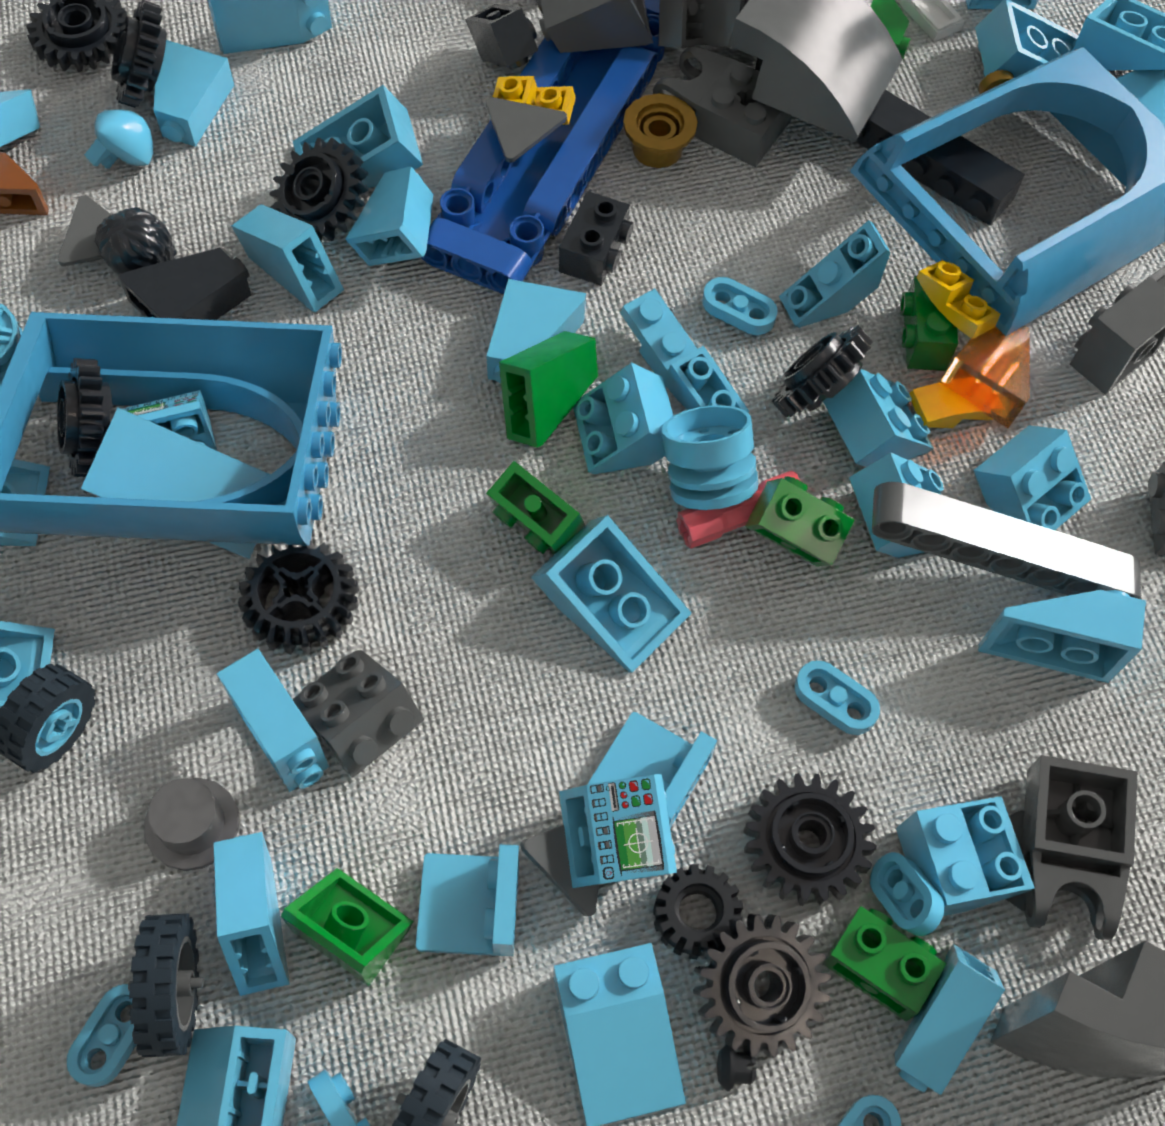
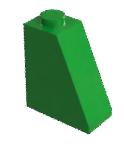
[499,331,598,448]

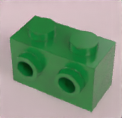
[900,276,959,371]
[486,461,585,555]
[745,476,855,567]
[822,906,947,1021]

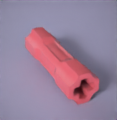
[676,471,800,549]

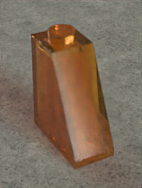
[940,325,1030,429]

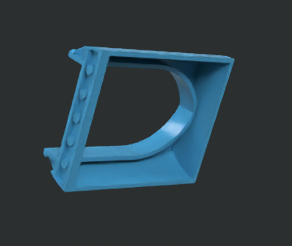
[850,47,1165,337]
[0,312,342,546]

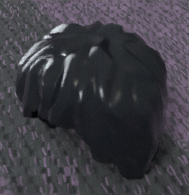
[94,207,177,275]

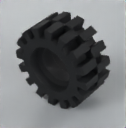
[653,864,743,960]

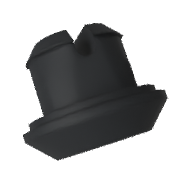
[717,1045,756,1092]

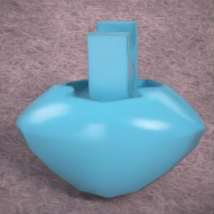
[84,109,153,169]

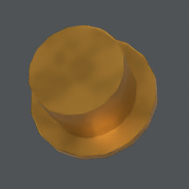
[623,93,698,168]

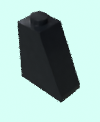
[118,248,252,320]

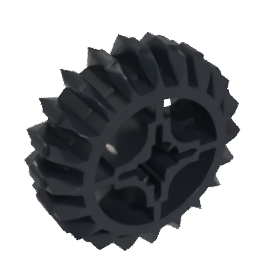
[238,541,359,655]

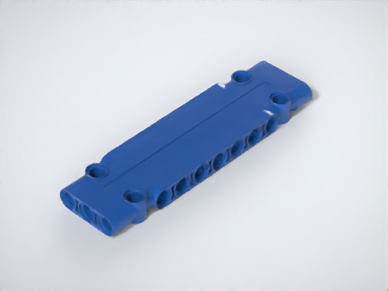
[421,0,665,294]

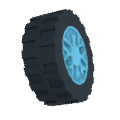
[0,664,96,773]

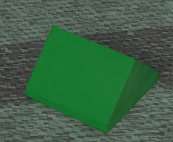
[281,868,414,986]

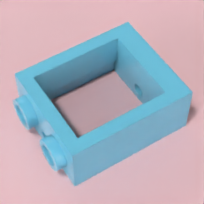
[216,649,329,792]

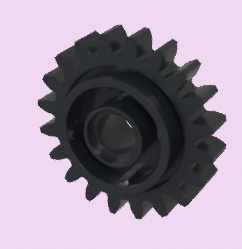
[26,0,128,72]
[111,0,166,108]
[269,138,369,242]
[772,325,873,418]
[57,358,112,477]
[743,773,877,906]
[693,913,831,1058]

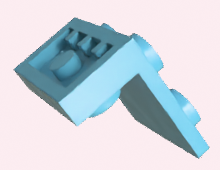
[588,712,718,829]
[416,844,520,957]

